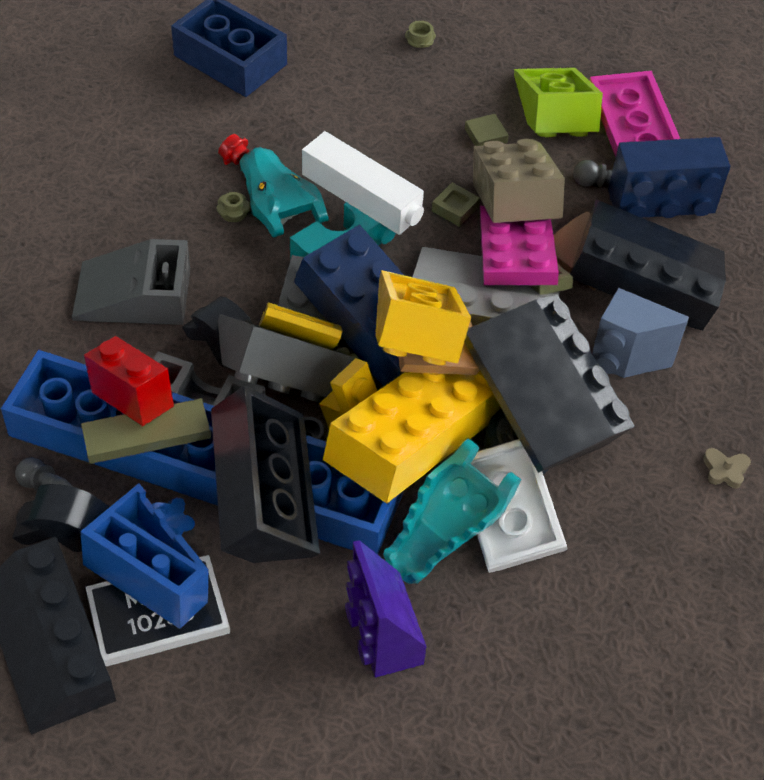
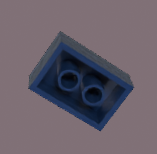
[171,0,287,97]
[608,137,731,218]

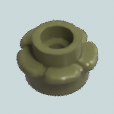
[405,21,436,48]
[216,192,251,222]

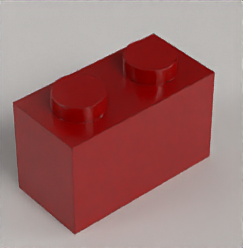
[84,336,174,426]

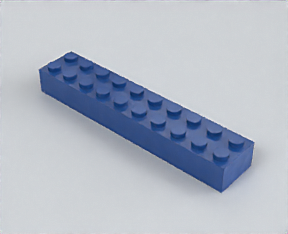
[1,350,404,555]

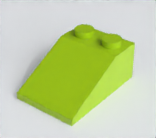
[514,68,603,137]

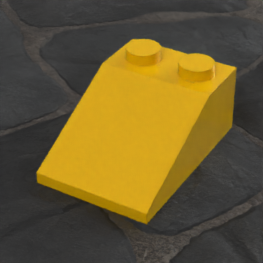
[376,270,471,366]

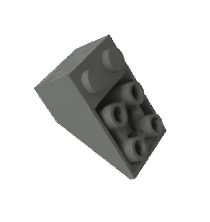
[72,239,190,325]

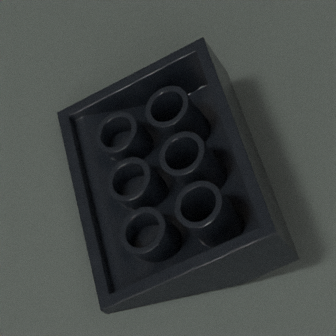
[570,199,726,331]
[464,295,635,473]

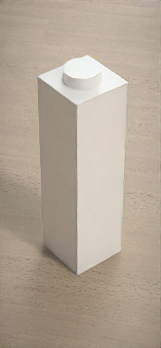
[302,131,424,235]

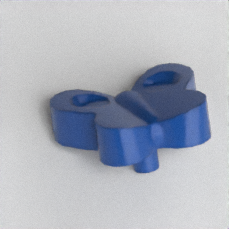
[152,498,195,536]

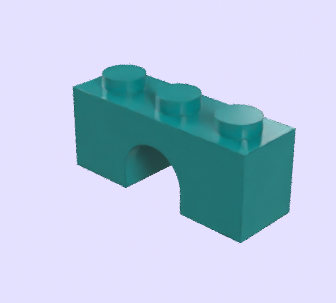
[290,202,396,260]

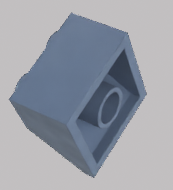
[592,288,689,378]

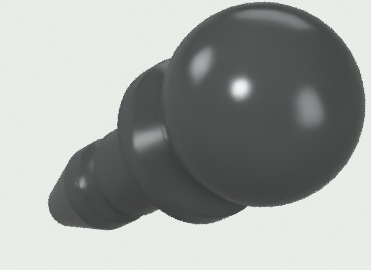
[573,160,612,187]
[15,457,72,491]

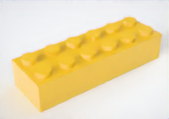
[323,371,502,503]

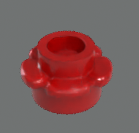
[218,134,249,165]

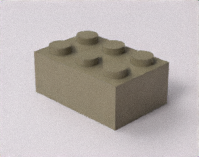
[473,139,565,223]

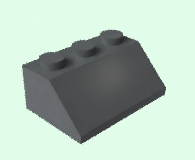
[218,314,352,403]

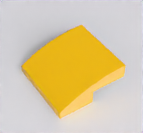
[259,302,343,350]

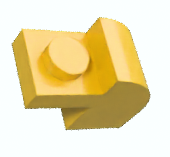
[319,358,377,428]

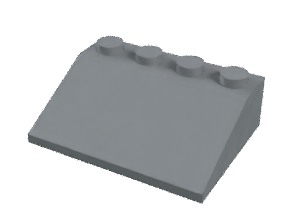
[413,247,559,327]

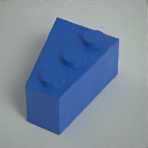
[81,483,209,629]

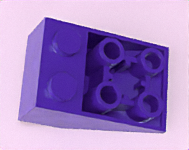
[345,540,426,678]

